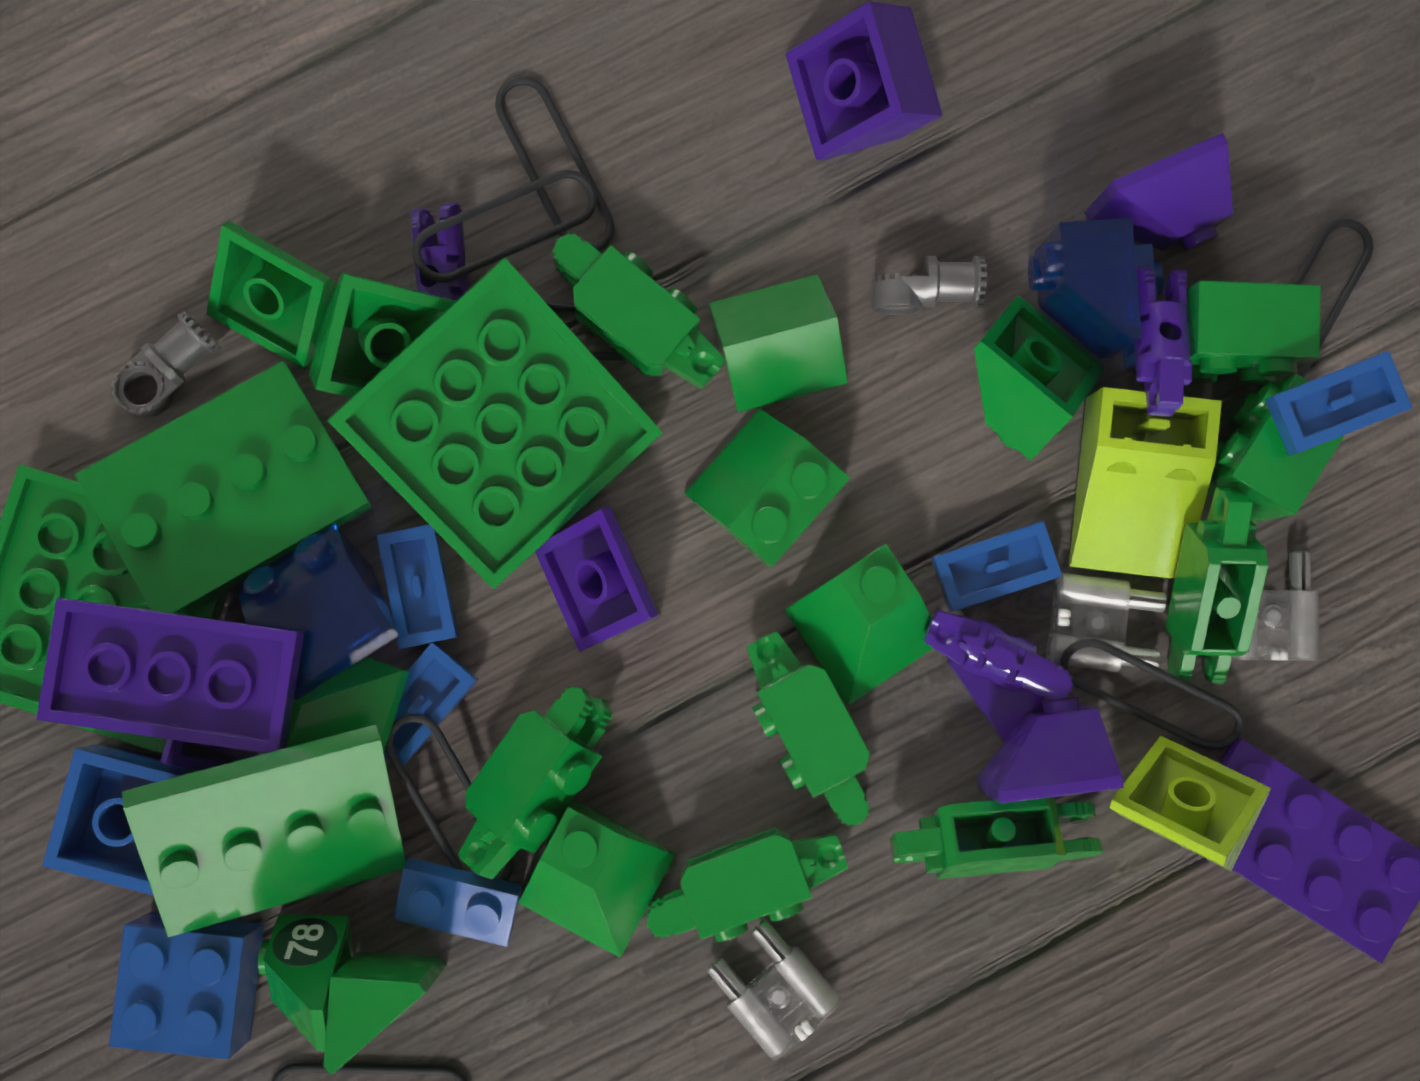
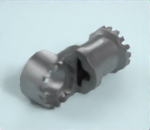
[871,256,987,315]
[111,310,221,418]

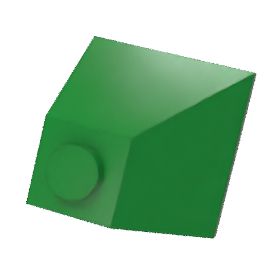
[309,272,455,397]
[974,295,1105,461]
[784,544,934,705]
[257,639,409,754]
[519,799,675,958]

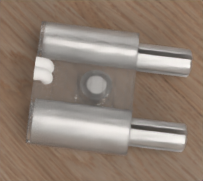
[1231,551,1319,660]
[1046,572,1167,672]
[707,920,842,1061]

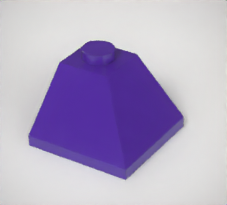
[1084,133,1233,251]
[977,697,1124,804]

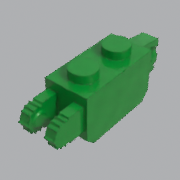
[552,232,725,390]
[1165,487,1268,684]
[746,631,870,827]
[458,686,613,880]
[890,797,1103,879]
[646,827,848,942]

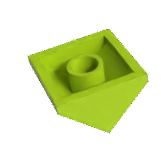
[1109,735,1271,871]

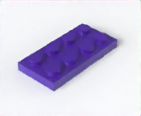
[36,598,304,753]
[1219,738,1420,963]

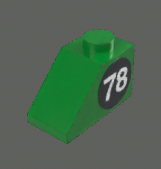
[258,914,354,1051]

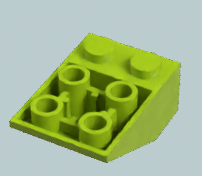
[1068,387,1222,579]

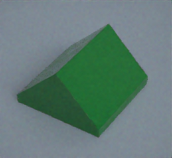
[206,220,337,370]
[708,274,848,413]
[323,951,447,1076]

